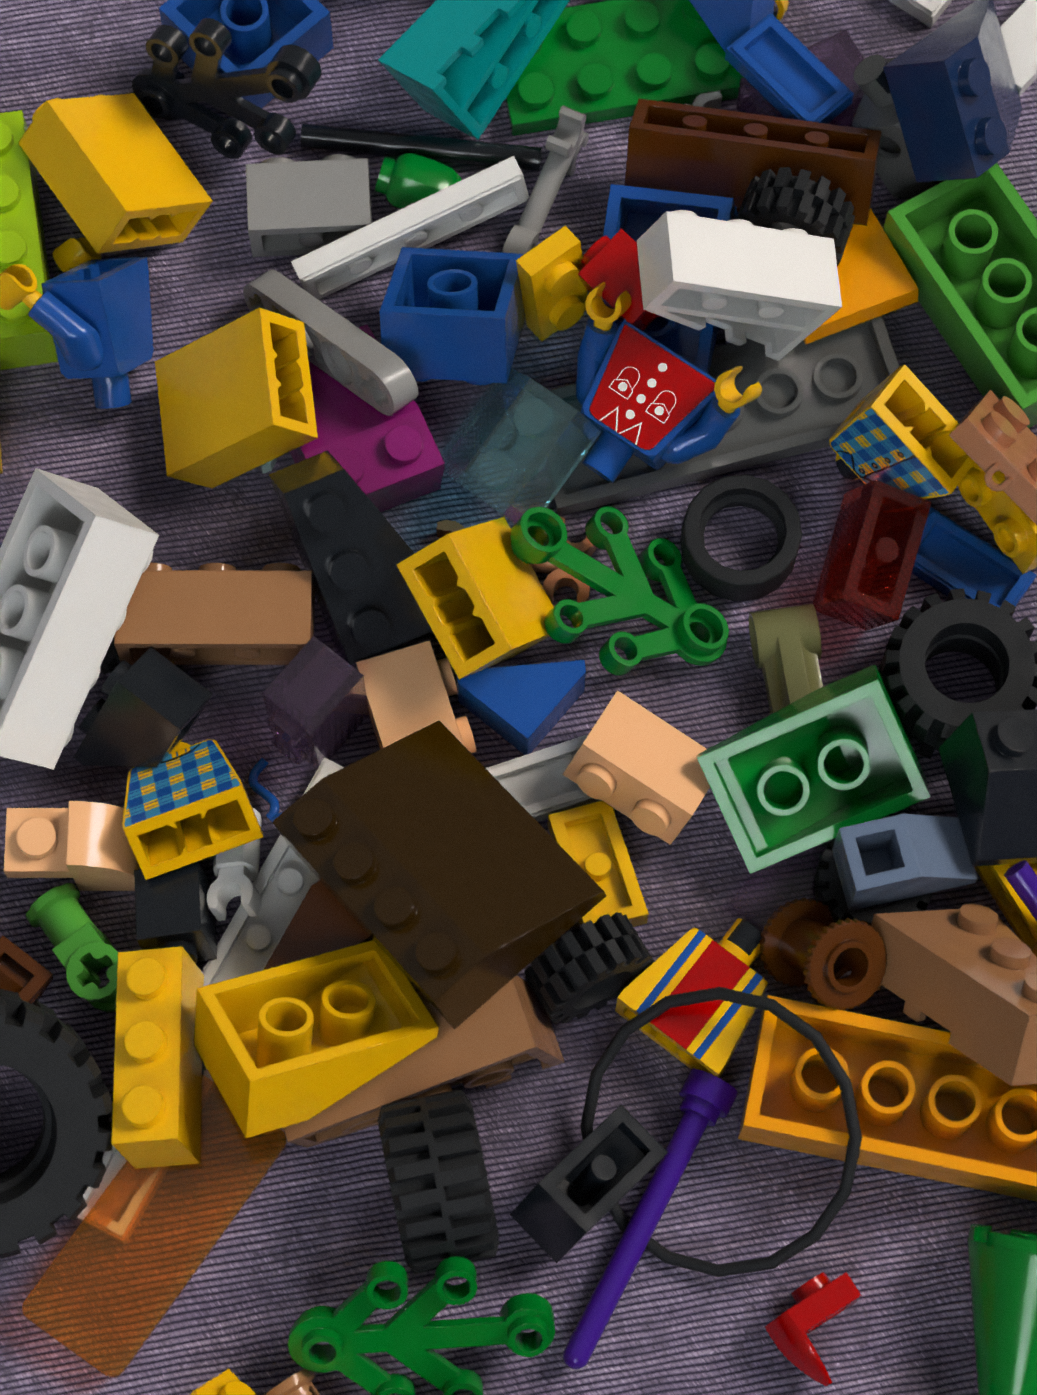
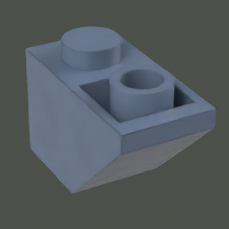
[832,814,978,912]

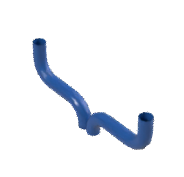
[248,757,284,821]

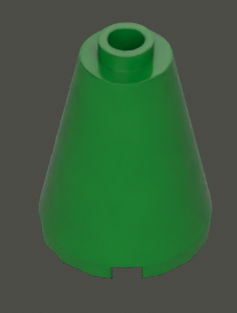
[967,1224,1037,1395]

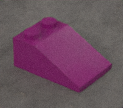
[290,324,445,512]

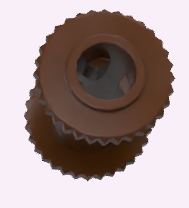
[760,897,887,1010]

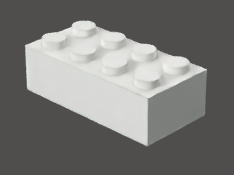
[0,468,159,770]

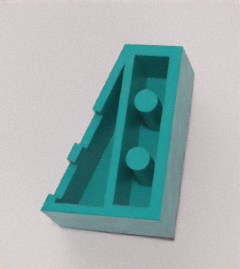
[378,0,570,140]

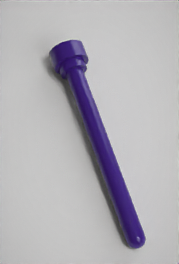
[563,1069,738,1369]

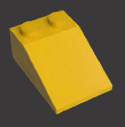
[194,940,439,1138]

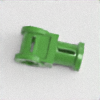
[25,883,118,1012]

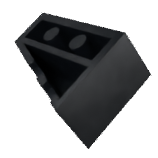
[269,450,432,666]

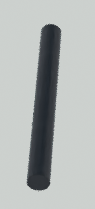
[300,123,542,172]

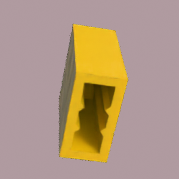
[18,93,213,254]
[155,307,318,489]
[396,517,554,680]

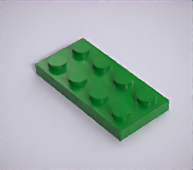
[505,0,747,136]

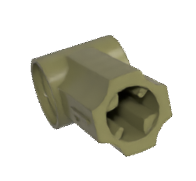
[748,604,824,715]

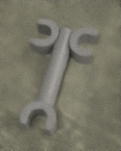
[502,106,589,254]

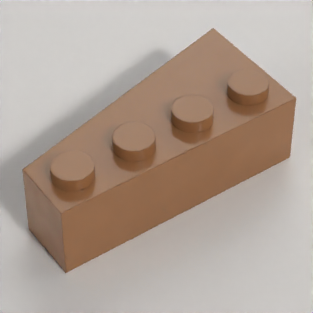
[283,975,565,1148]

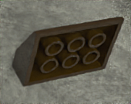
[272,720,606,1030]

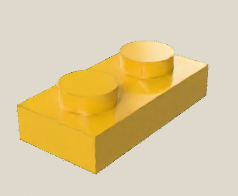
[516,226,588,342]
[547,801,649,927]

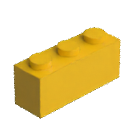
[112,946,204,1169]

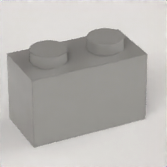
[246,154,372,257]

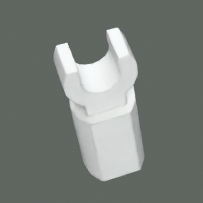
[206,808,262,921]

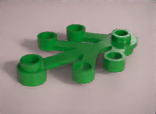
[510,506,729,676]
[288,1257,555,1395]

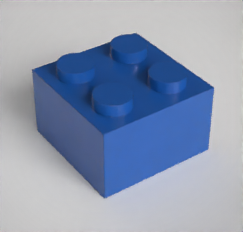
[159,0,334,108]
[379,247,525,385]

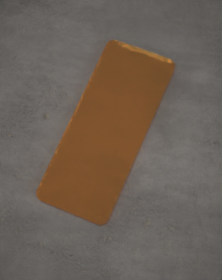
[22,1074,287,1378]

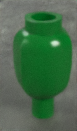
[374,153,461,210]

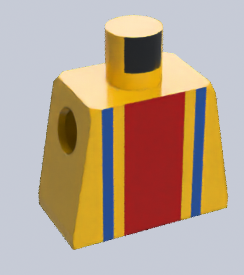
[615,918,768,1078]

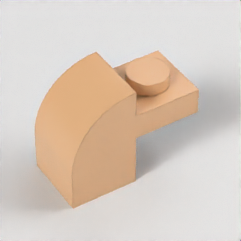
[4,801,141,891]

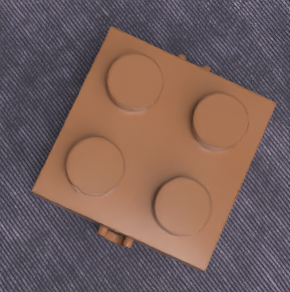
[949,390,1037,525]

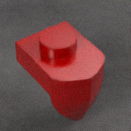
[764,1272,861,1386]

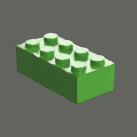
[883,163,1037,428]

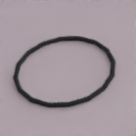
[580,987,862,1277]

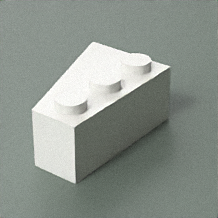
[637,210,842,361]

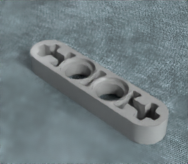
[243,269,418,416]

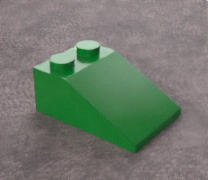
[697,665,931,874]

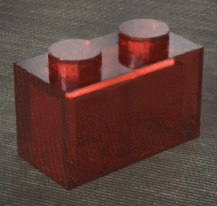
[813,480,932,631]

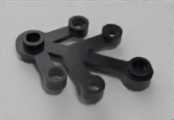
[132,18,322,159]

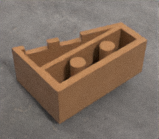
[871,904,1037,1086]

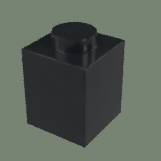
[134,861,217,964]

